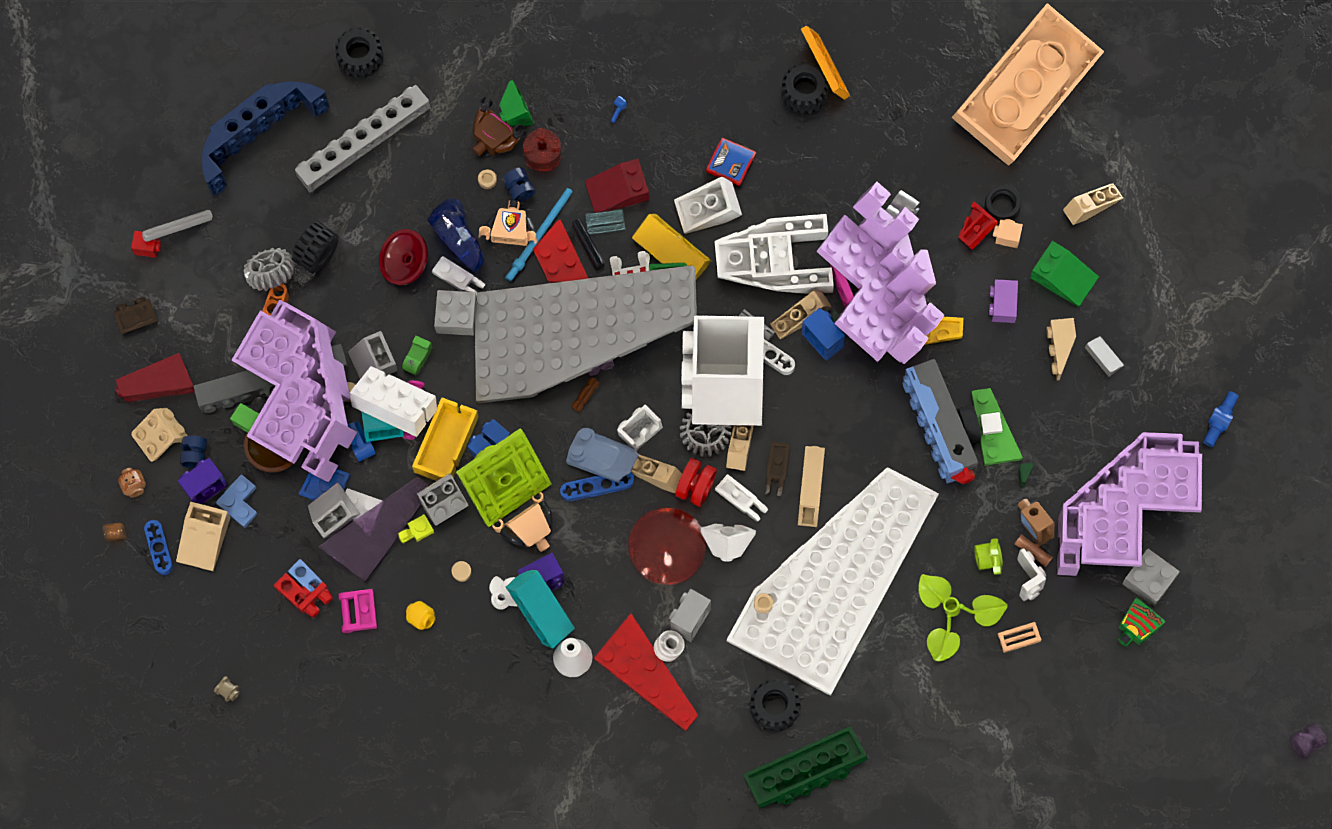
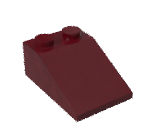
[585,159,649,216]

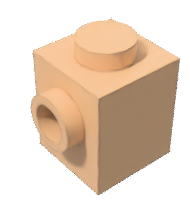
[993,219,1023,248]

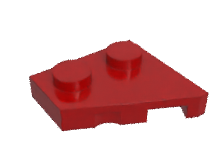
[958,202,998,250]

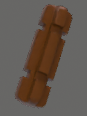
[572,377,599,412]

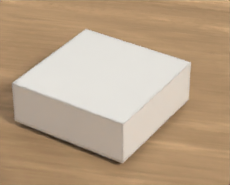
[980,412,1003,435]

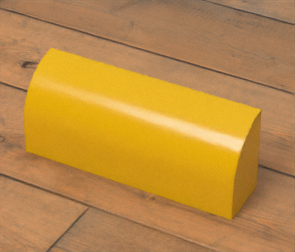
[632,214,712,279]

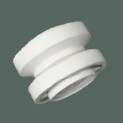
[654,630,685,662]

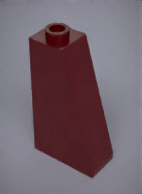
[115,353,195,402]

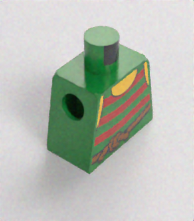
[1118,597,1166,647]

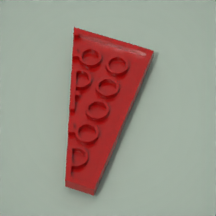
[594,614,698,731]

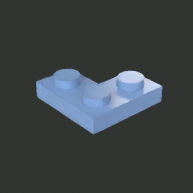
[215,474,258,528]

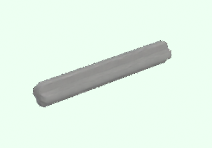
[142,210,213,242]

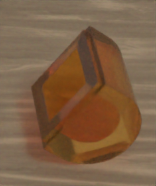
[103,523,126,542]

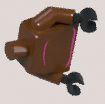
[472,97,527,156]

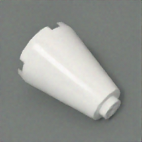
[553,638,592,677]

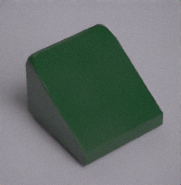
[1018,463,1034,488]

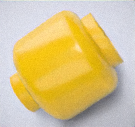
[406,601,435,630]

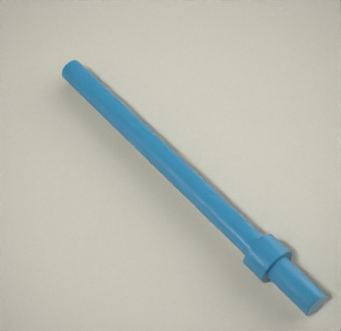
[505,188,573,282]

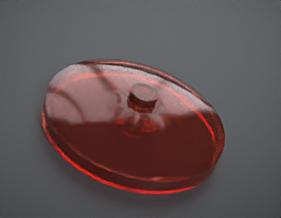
[628,507,706,584]

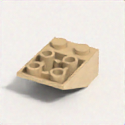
[176,502,231,572]

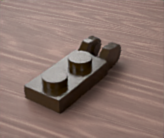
[765,441,790,496]

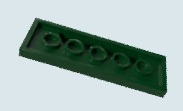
[743,726,868,808]

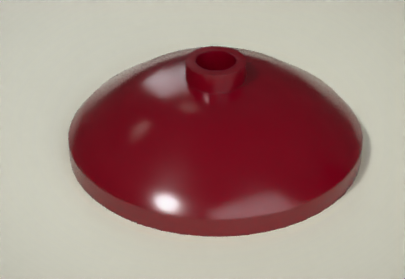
[379,229,428,285]

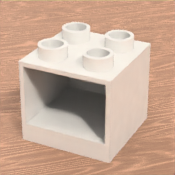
[682,316,764,426]

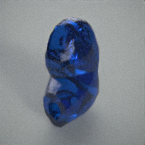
[427,199,485,274]

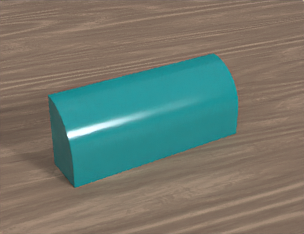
[506,570,575,649]

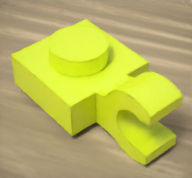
[398,515,434,543]

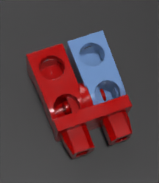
[274,559,333,618]

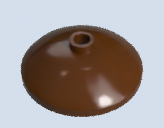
[244,433,294,473]

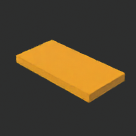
[801,26,850,100]

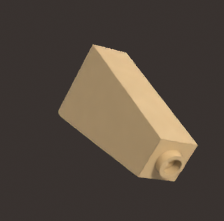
[798,446,825,527]

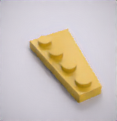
[924,317,963,345]

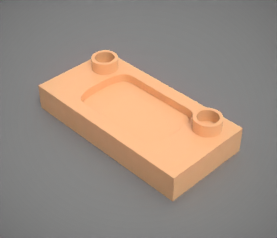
[951,3,1104,166]

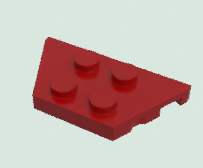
[533,220,589,283]

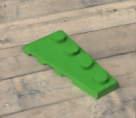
[971,388,1023,466]

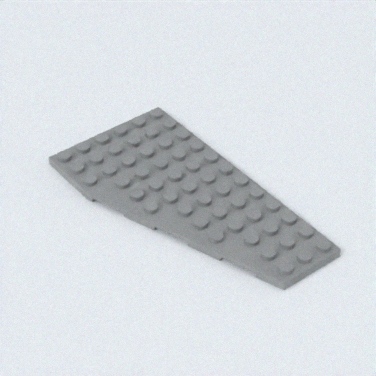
[475,265,697,403]

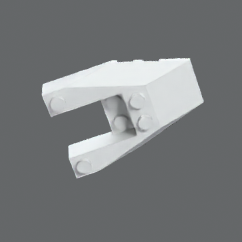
[715,214,834,294]

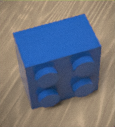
[802,308,845,361]

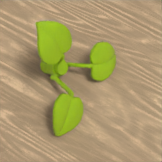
[919,574,1007,661]

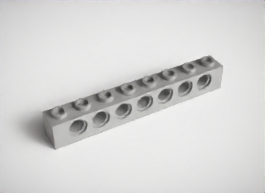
[295,85,431,192]

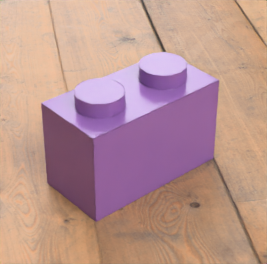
[989,279,1018,323]

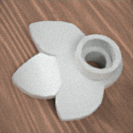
[489,576,517,610]

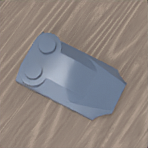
[566,428,639,483]

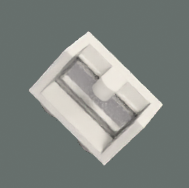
[617,405,663,451]

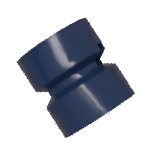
[502,168,535,202]
[180,436,207,468]

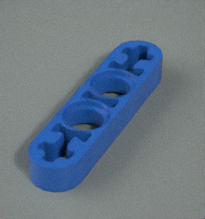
[560,472,634,501]

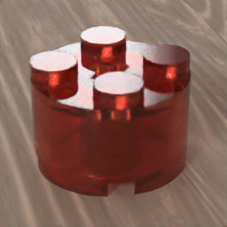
[523,128,562,172]

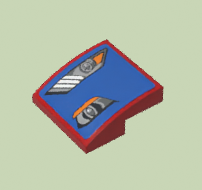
[706,138,756,186]

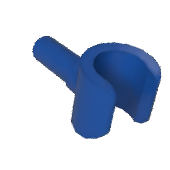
[610,96,627,123]

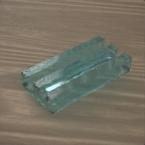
[585,209,625,234]

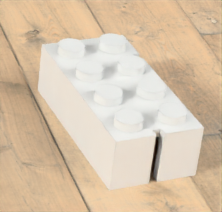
[350,366,437,437]

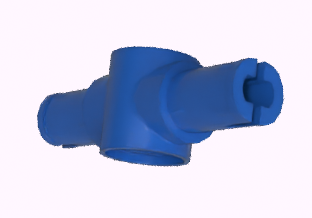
[1203,391,1239,447]

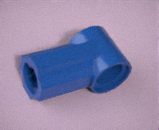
[348,421,376,462]

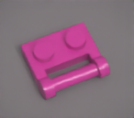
[338,589,377,633]

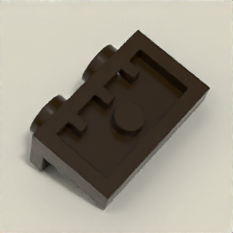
[114,297,158,334]

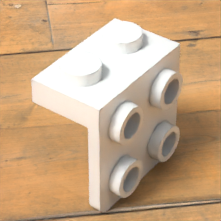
[1017,548,1046,601]

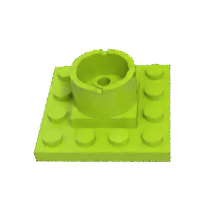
[456,428,552,527]

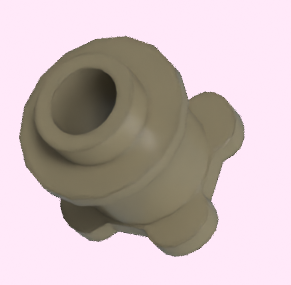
[214,676,240,702]

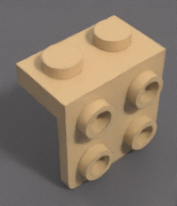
[132,408,187,461]

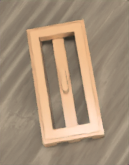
[997,622,1041,653]

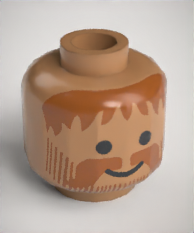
[118,468,146,498]

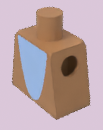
[1018,499,1054,546]

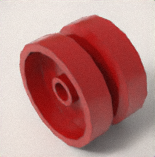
[675,458,717,507]

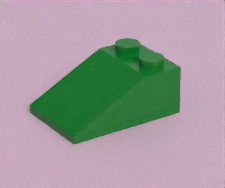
[1030,241,1099,308]

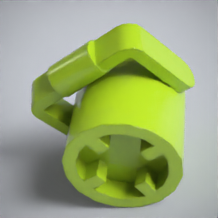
[974,538,1003,575]

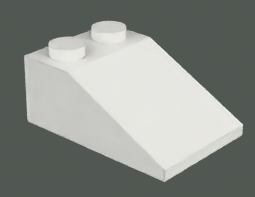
[674,177,742,234]

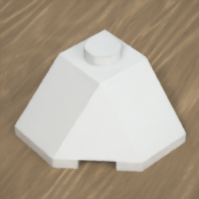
[701,524,756,562]

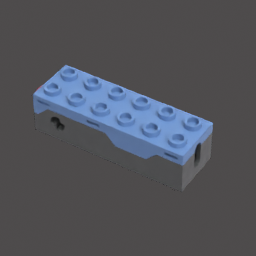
[902,359,978,484]

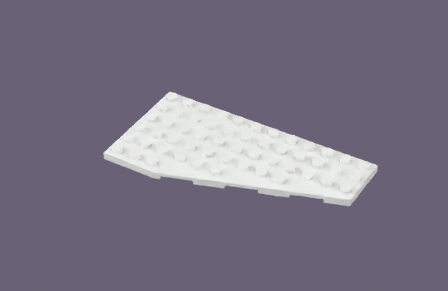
[727,467,939,696]

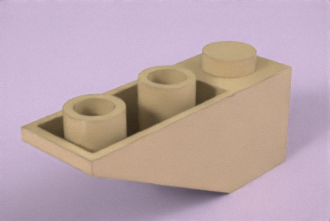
[1063,183,1123,225]
[770,291,832,339]
[1046,318,1076,380]
[726,425,754,471]
[631,455,682,493]

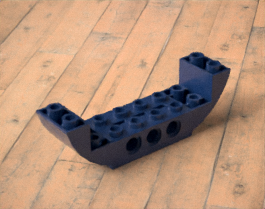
[202,81,330,196]

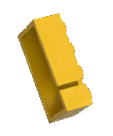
[412,398,479,481]

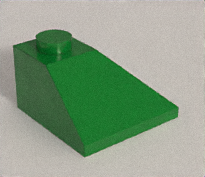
[499,80,535,127]

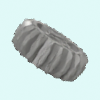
[243,248,295,291]
[680,412,732,457]

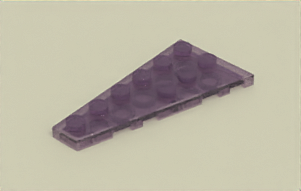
[318,476,430,581]

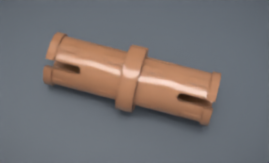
[1014,534,1053,567]

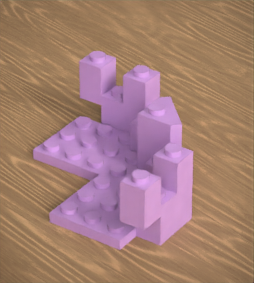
[817,182,944,364]
[232,300,357,482]
[1057,432,1202,576]

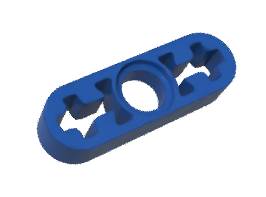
[144,520,173,575]

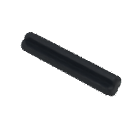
[572,219,605,269]

